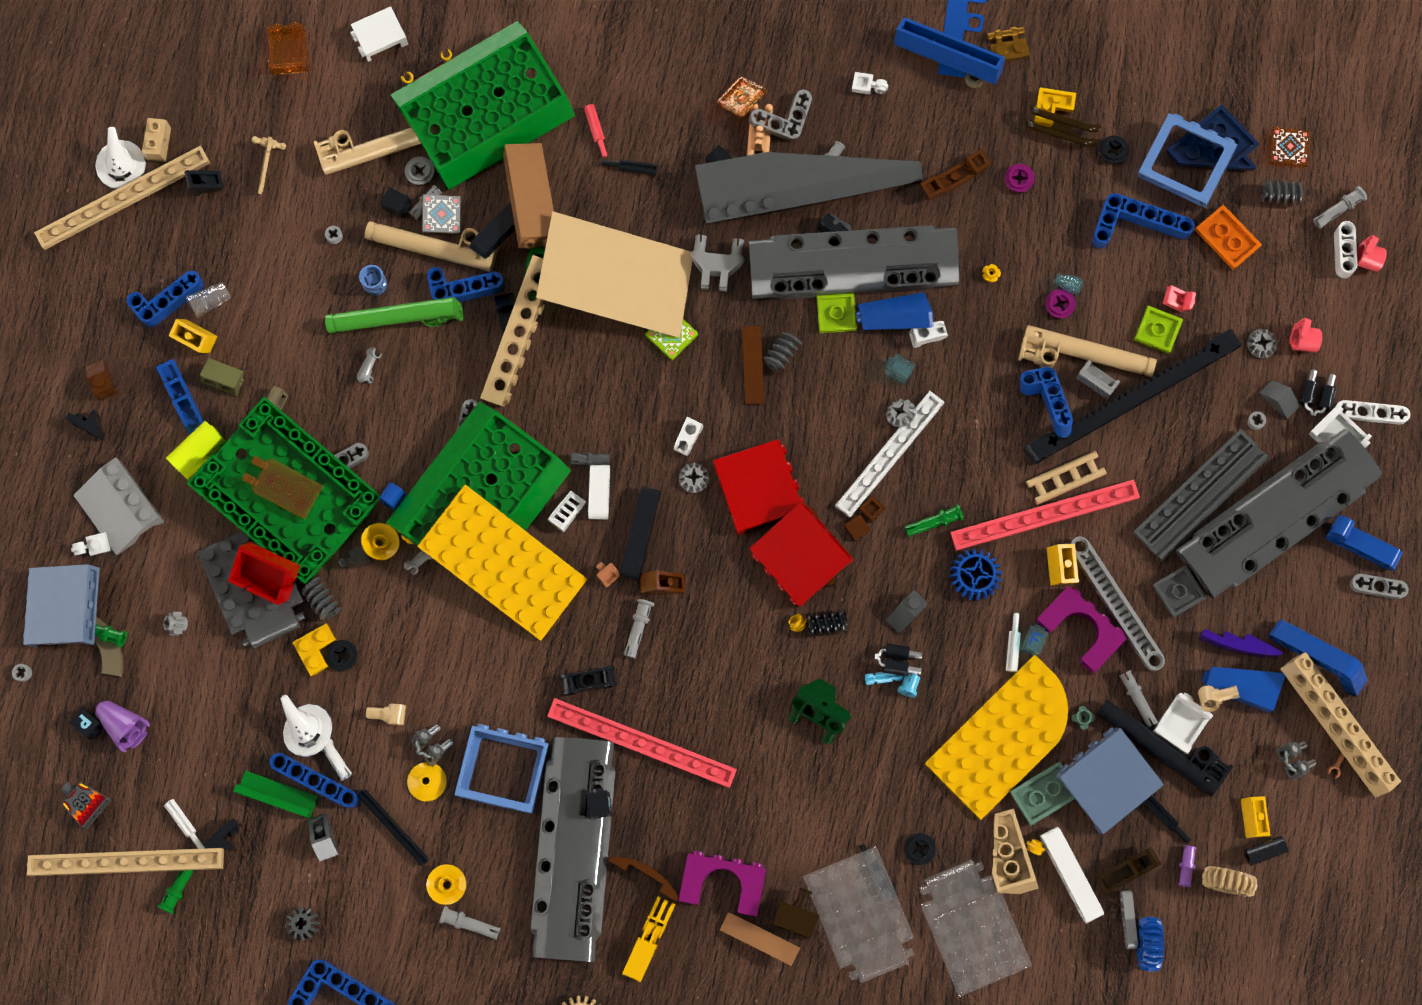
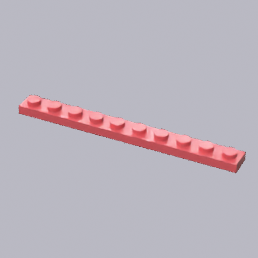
[950,480,1140,551]
[547,698,737,788]

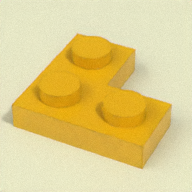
[1034,87,1076,127]
[292,623,337,677]

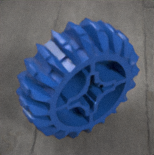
[949,549,1002,601]
[1136,917,1164,972]

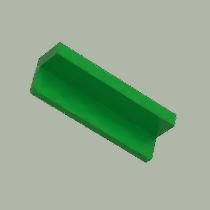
[233,771,318,819]

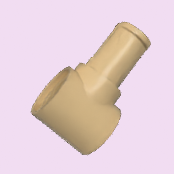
[1198,685,1239,712]
[366,704,406,726]

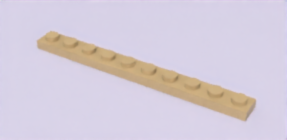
[34,145,210,250]
[27,848,224,876]

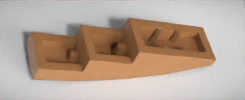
[720,912,800,966]

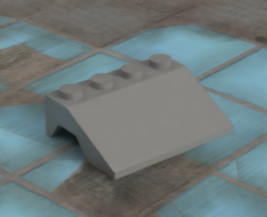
[74,457,164,555]

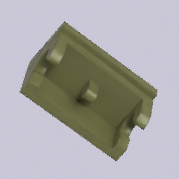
[200,358,244,397]

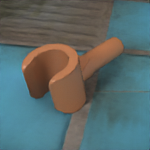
[1327,752,1345,778]

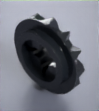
[1099,135,1129,165]
[326,640,358,671]
[904,833,936,865]

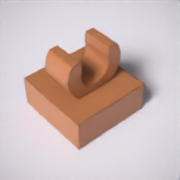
[596,562,620,588]

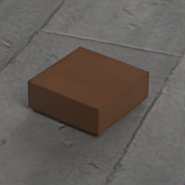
[858,495,885,523]
[844,514,871,541]

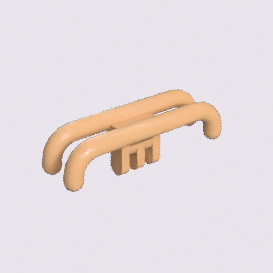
[747,103,773,155]

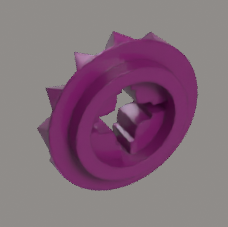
[1004,164,1034,193]
[1045,289,1076,319]

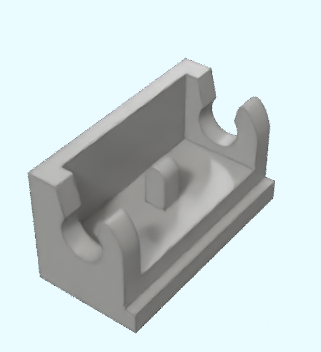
[1076,360,1120,400]

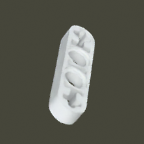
[1334,400,1410,425]

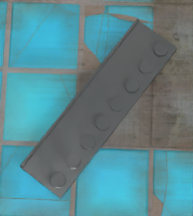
[1133,429,1269,562]

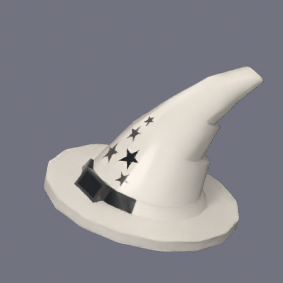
[95,127,146,189]
[280,695,332,757]

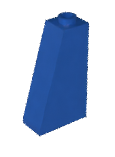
[856,292,934,330]
[1201,667,1285,713]

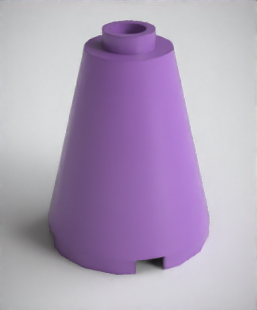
[95,701,150,752]

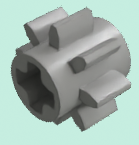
[163,611,188,636]

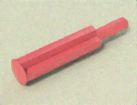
[584,104,607,158]

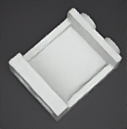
[350,6,408,62]
[1309,404,1372,461]
[1153,693,1213,755]

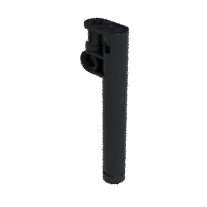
[1097,700,1233,797]

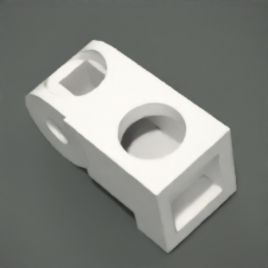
[909,321,948,348]
[673,417,704,456]

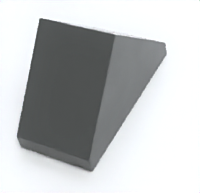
[1259,380,1300,420]

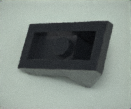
[184,170,224,196]
[494,292,521,332]
[65,409,104,441]
[203,818,242,851]

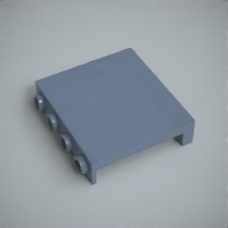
[23,564,100,647]
[1055,727,1164,834]

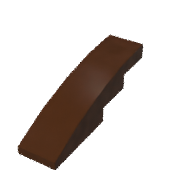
[742,326,764,404]

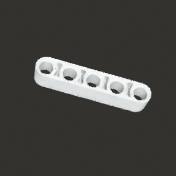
[1040,827,1104,924]

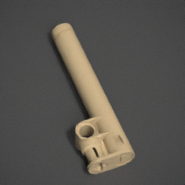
[314,125,441,175]
[365,221,500,272]
[1018,325,1157,377]

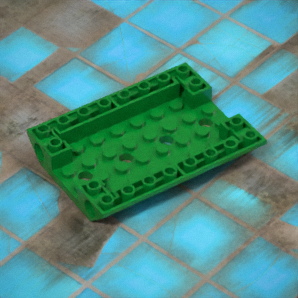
[390,21,575,190]
[186,396,381,584]
[386,402,571,546]

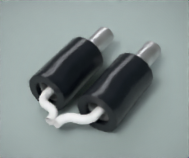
[1299,369,1337,416]
[875,643,922,676]

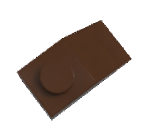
[85,359,117,400]
[640,570,685,595]

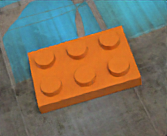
[1195,205,1262,270]

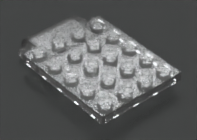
[803,846,914,983]
[919,859,1032,997]

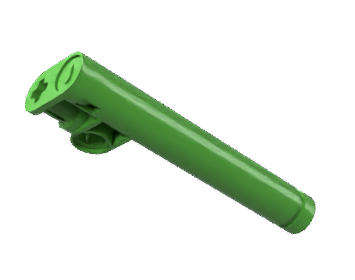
[325,297,463,333]

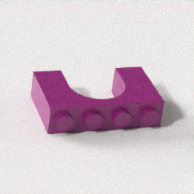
[1035,585,1127,675]
[679,851,766,917]

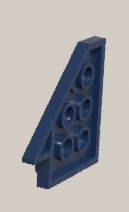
[1166,104,1259,171]

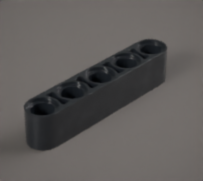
[470,202,515,259]
[620,486,661,580]

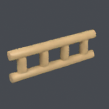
[1026,451,1107,505]

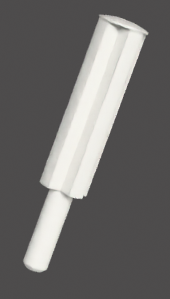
[1006,613,1021,672]
[164,799,205,849]

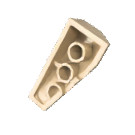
[992,808,1039,894]

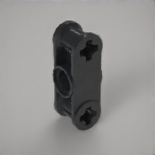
[559,666,618,696]

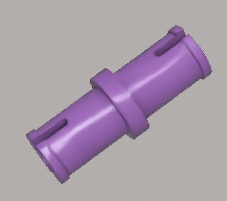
[1178,845,1197,887]

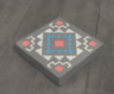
[422,194,460,234]

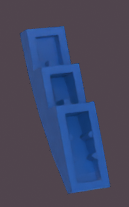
[156,359,204,435]

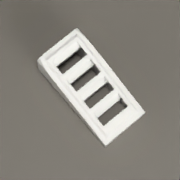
[547,491,586,533]

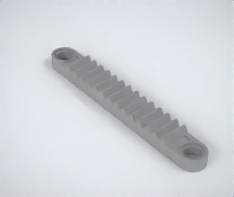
[1070,536,1165,671]

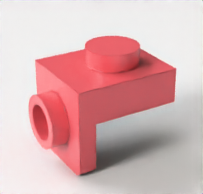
[1163,285,1196,312]

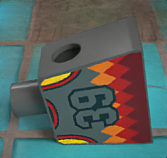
[61,782,112,829]

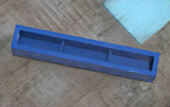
[894,17,1005,85]

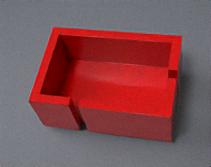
[228,542,300,605]

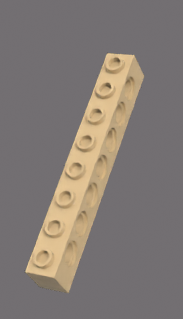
[480,255,545,407]
[1280,652,1401,798]

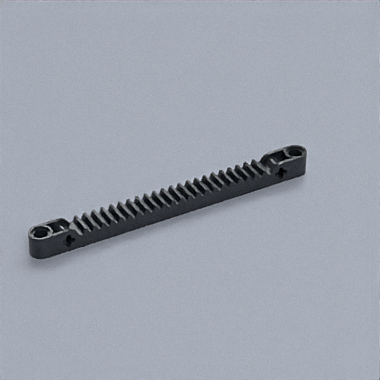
[1023,329,1242,465]

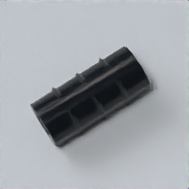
[1244,836,1288,866]

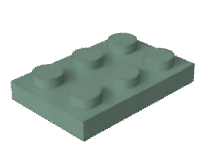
[1009,761,1074,826]

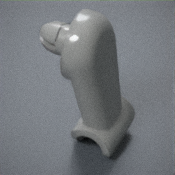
[357,347,382,384]
[404,551,433,575]

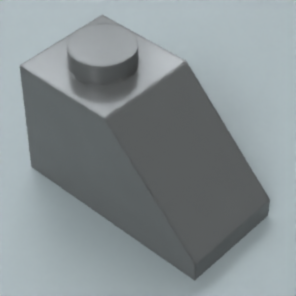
[885,590,928,634]
[308,813,338,862]

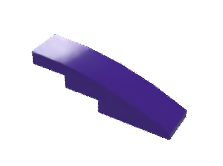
[1198,629,1283,658]

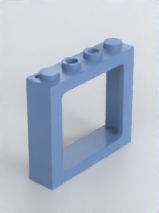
[1138,113,1237,208]
[455,724,550,814]

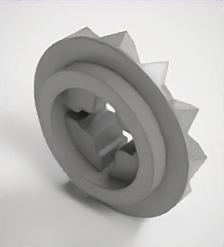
[405,157,435,186]
[1247,329,1278,358]
[885,398,916,427]
[679,462,709,493]

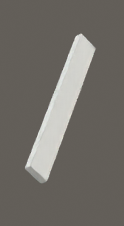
[835,391,945,518]

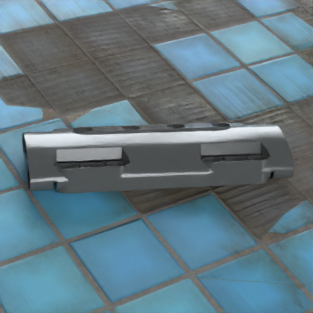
[749,225,959,300]
[1176,429,1382,599]
[531,737,615,962]

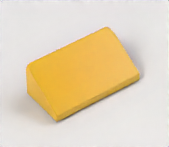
[1241,796,1271,838]

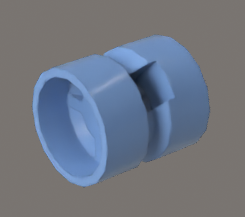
[359,265,387,296]

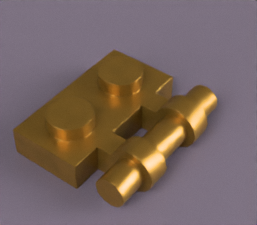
[987,26,1030,62]

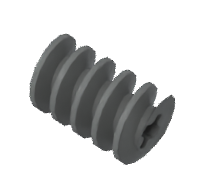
[1261,179,1303,205]
[762,332,802,374]
[301,577,342,621]

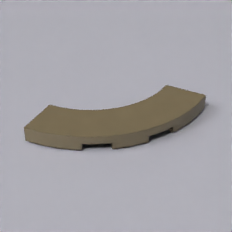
[94,617,124,677]

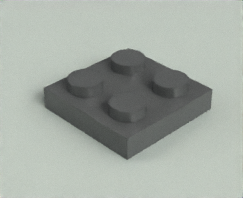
[1152,565,1206,619]

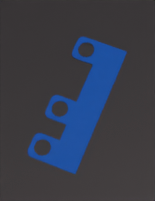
[938,0,987,78]

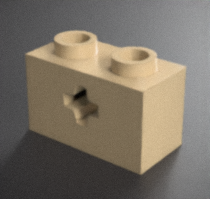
[142,118,171,162]

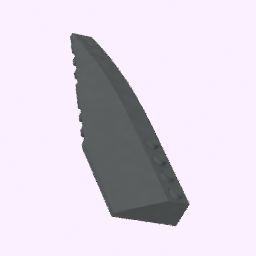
[695,152,923,223]

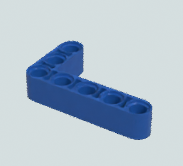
[1092,193,1195,249]
[1269,619,1368,697]
[288,959,396,1005]

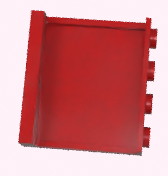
[713,439,805,535]
[749,502,854,607]

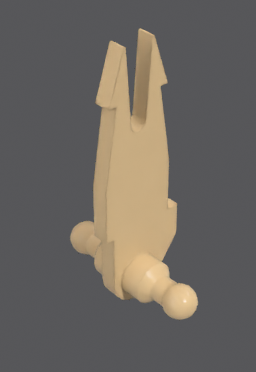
[251,136,286,194]

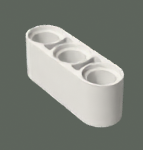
[1334,221,1357,279]
[588,465,610,520]

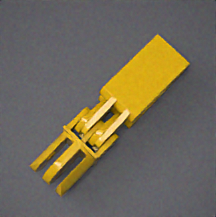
[622,896,676,983]

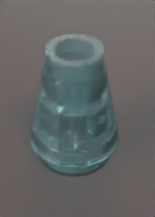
[1054,273,1084,295]

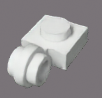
[852,72,888,94]
[71,532,111,556]

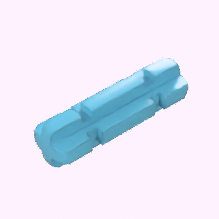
[865,672,903,685]

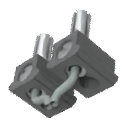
[411,724,453,767]
[1276,741,1316,781]

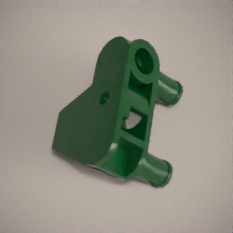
[788,678,851,744]

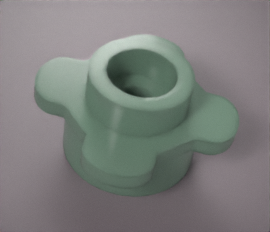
[1071,706,1095,730]

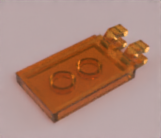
[242,456,323,520]

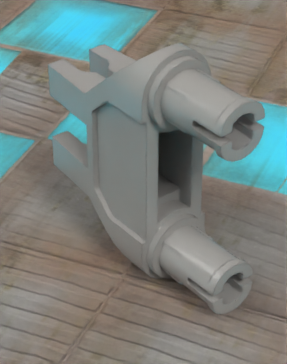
[690,235,745,292]

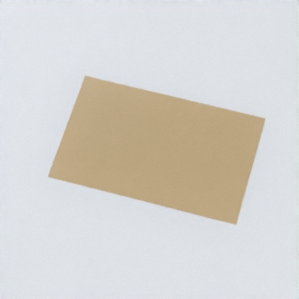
[536,211,692,338]

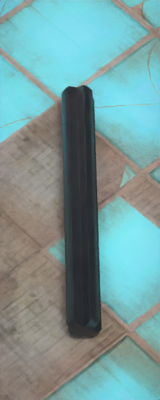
[357,789,429,866]

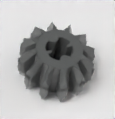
[285,907,320,941]

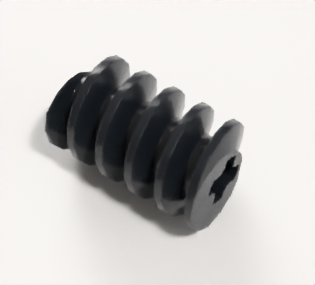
[807,609,848,637]

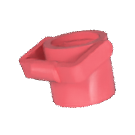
[1357,235,1387,272]
[1289,318,1322,353]

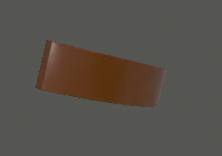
[920,149,992,200]
[608,857,679,902]

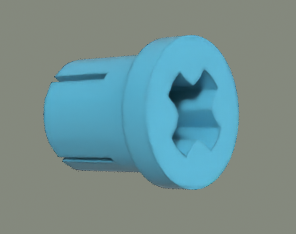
[897,673,920,698]

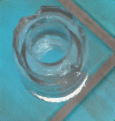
[185,282,231,319]

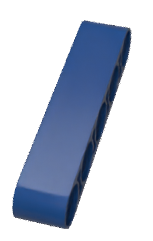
[270,753,359,809]

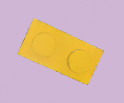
[169,319,218,353]
[1047,544,1079,586]

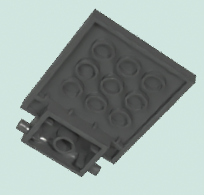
[197,531,305,649]

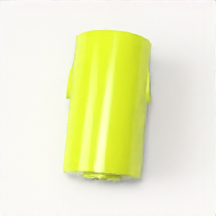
[166,421,226,480]

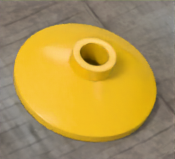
[361,523,399,560]
[407,762,447,801]
[426,864,466,905]

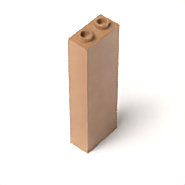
[503,143,554,249]

